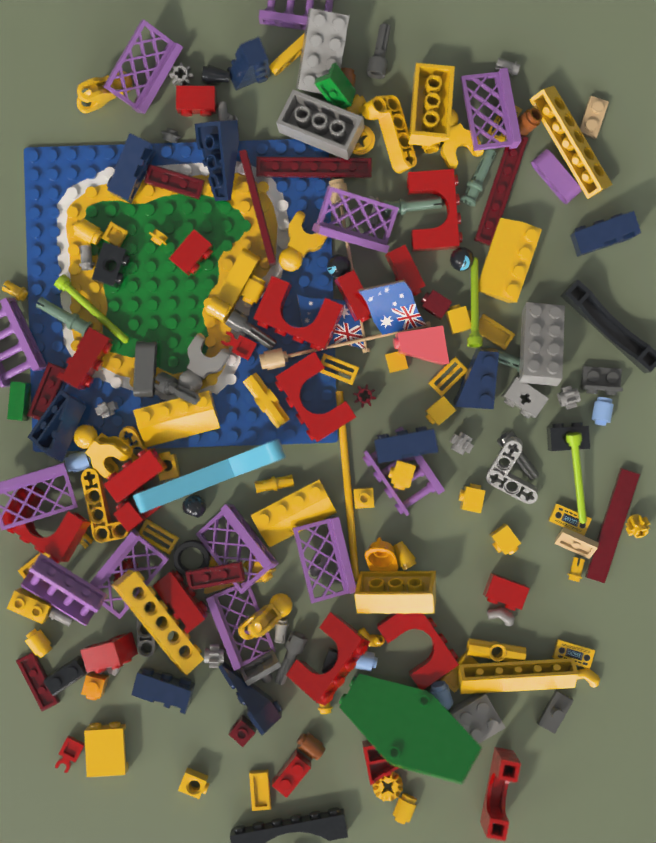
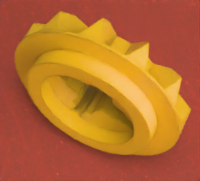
[352,125,375,156]
[372,771,403,802]

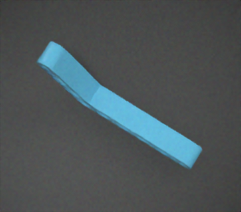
[133,439,286,514]

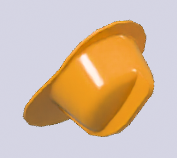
[365,537,398,571]

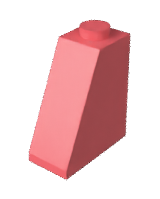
[393,325,449,365]

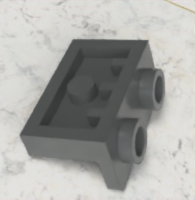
[581,366,623,395]

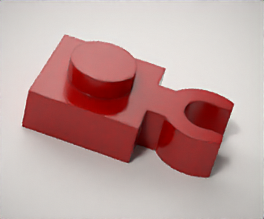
[221,331,257,361]
[55,735,85,773]

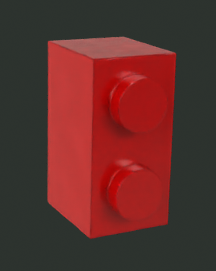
[176,86,217,117]
[169,229,213,276]
[483,573,530,611]
[272,749,311,798]

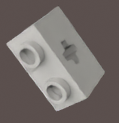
[501,377,549,419]

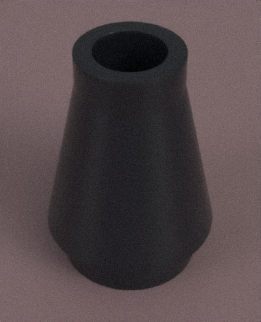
[201,64,230,84]

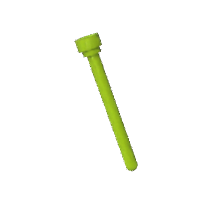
[467,257,483,348]
[54,274,129,343]
[566,432,587,524]

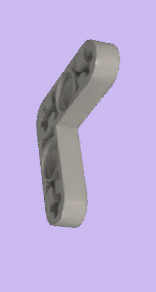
[486,437,538,504]

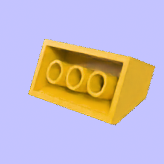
[408,63,455,146]
[478,218,542,303]
[133,390,221,447]
[251,479,337,548]
[354,571,436,614]

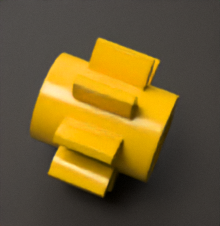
[625,514,650,538]

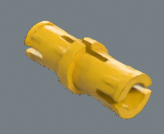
[254,474,294,493]

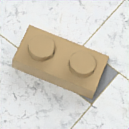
[579,96,609,139]
[555,527,599,559]

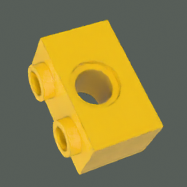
[7,588,53,624]

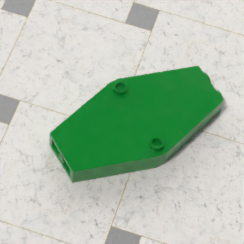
[339,673,482,785]

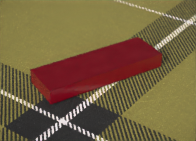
[144,164,205,200]
[27,362,66,420]
[185,561,246,591]
[16,652,60,711]

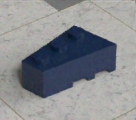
[227,37,271,91]
[107,133,156,203]
[570,211,641,257]
[453,347,499,409]
[28,389,86,462]
[374,426,439,463]
[131,667,195,714]

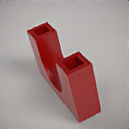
[407,169,462,252]
[334,245,426,323]
[254,276,344,351]
[275,352,356,442]
[2,485,91,563]
[286,612,370,706]
[376,613,459,690]
[480,747,521,841]

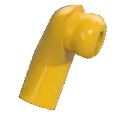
[358,627,385,647]
[577,668,600,687]

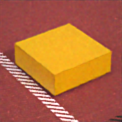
[102,222,128,247]
[385,351,408,373]

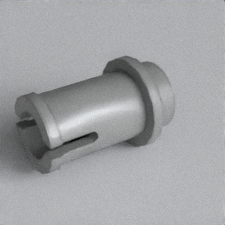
[495,58,521,77]
[79,245,95,270]
[49,607,73,627]
[274,618,289,643]

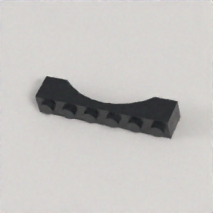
[561,279,656,373]
[230,807,348,843]

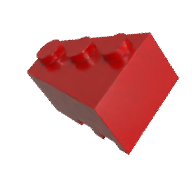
[56,327,113,390]
[103,448,167,503]
[153,569,209,634]
[362,740,398,786]

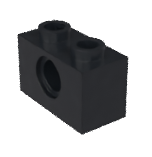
[92,242,130,288]
[547,422,590,451]

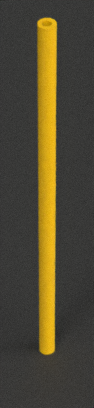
[335,391,359,582]

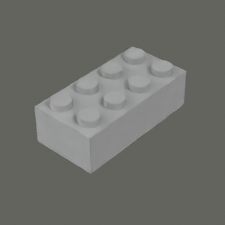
[296,9,349,94]
[276,90,365,161]
[519,302,565,386]
[448,693,506,744]

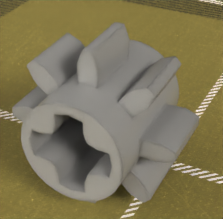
[169,62,194,86]
[557,385,581,409]
[449,432,474,455]
[204,644,224,668]

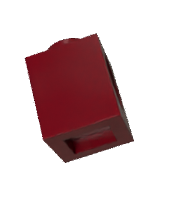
[421,290,452,320]
[228,715,257,747]

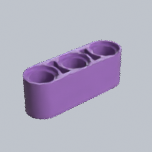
[531,149,582,204]

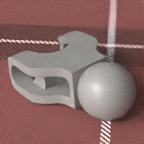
[178,333,230,393]

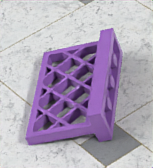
[103,19,183,114]
[460,68,522,151]
[312,186,399,253]
[0,462,78,531]
[196,504,279,594]
[293,516,356,603]
[90,529,169,619]
[205,581,276,671]

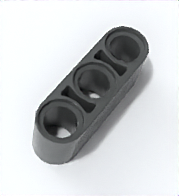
[133,341,157,398]
[136,602,158,657]

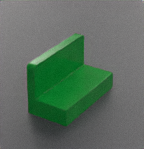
[314,63,356,109]
[7,381,31,421]

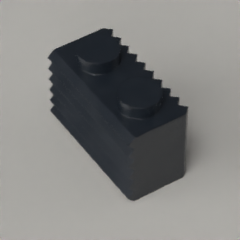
[44,656,87,696]

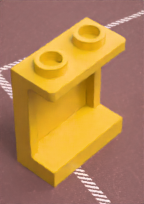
[84,721,129,777]

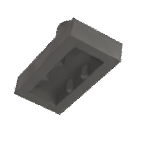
[240,650,282,686]
[537,690,574,734]

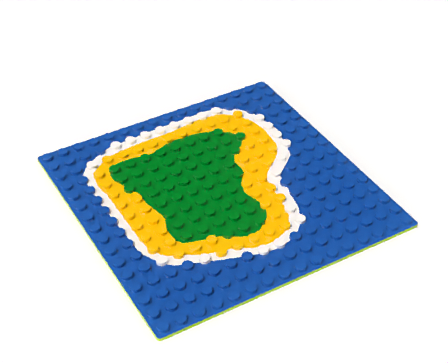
[24,139,338,452]

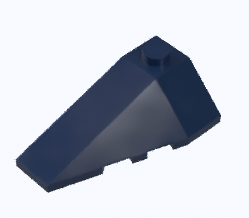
[195,120,239,201]
[219,662,283,736]

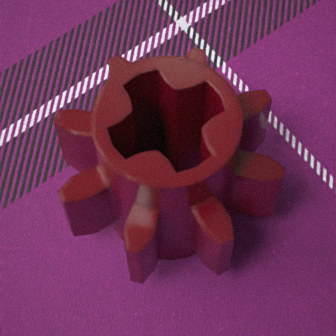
[353,384,376,408]

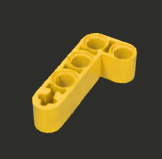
[361,95,417,174]
[206,248,261,323]
[81,468,132,543]

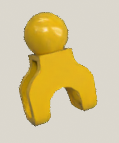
[77,71,133,113]
[440,109,484,169]
[279,210,328,271]
[73,425,133,479]
[238,593,293,640]

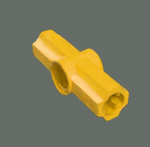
[243,373,290,429]
[466,638,527,662]

